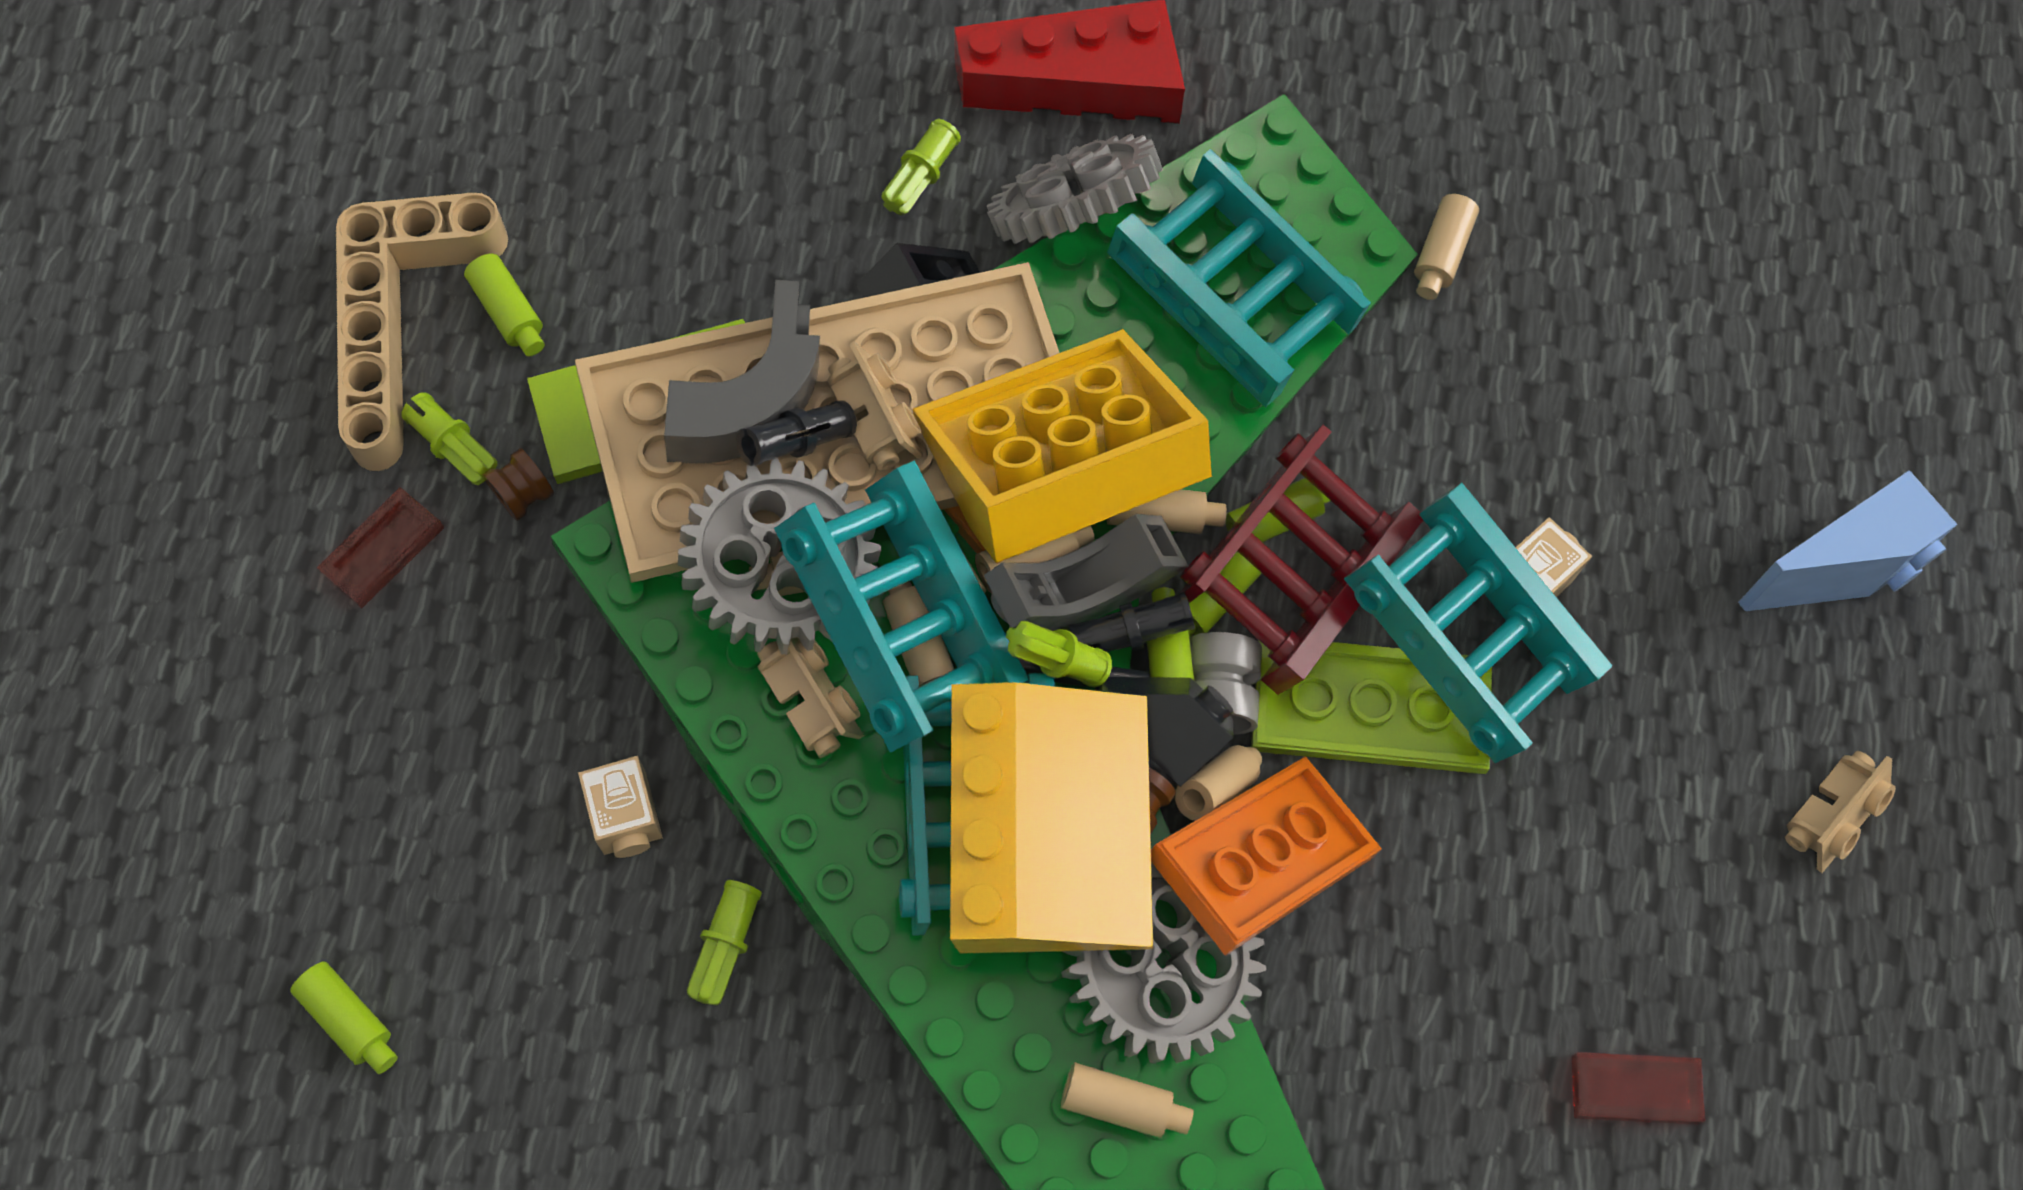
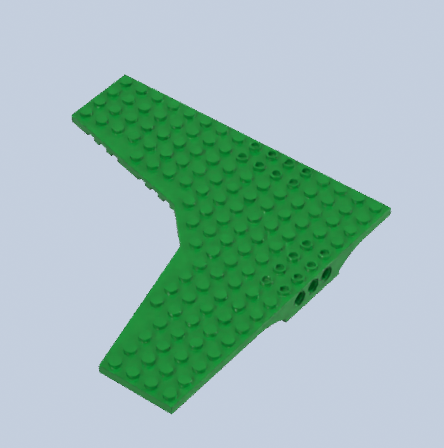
[551,94,1418,1190]

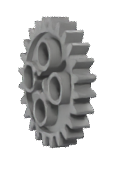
[987,134,1163,243]
[678,458,881,655]
[1062,862,1266,1063]

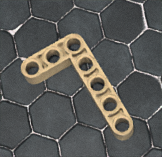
[336,193,508,471]

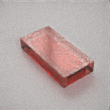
[316,487,444,609]
[1572,1052,1705,1124]

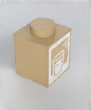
[1515,517,1593,597]
[578,756,663,858]

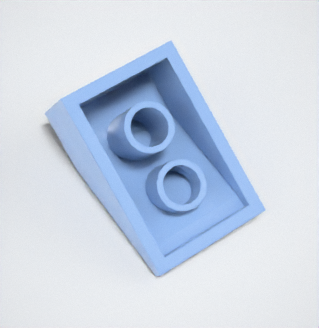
[1738,470,1958,611]

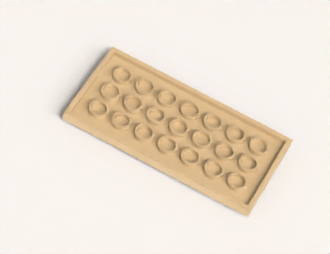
[575,262,1059,583]

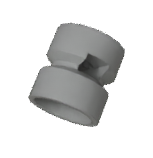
[1189,632,1262,735]

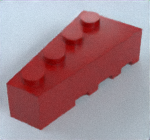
[954,0,1185,123]

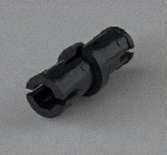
[736,400,857,466]
[1068,592,1195,652]

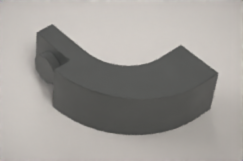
[664,280,820,463]
[984,514,1189,631]

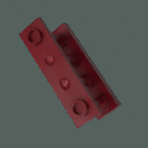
[1179,424,1423,695]

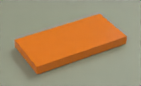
[1151,756,1382,956]

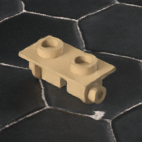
[828,341,924,471]
[757,637,864,758]
[1785,751,1896,873]

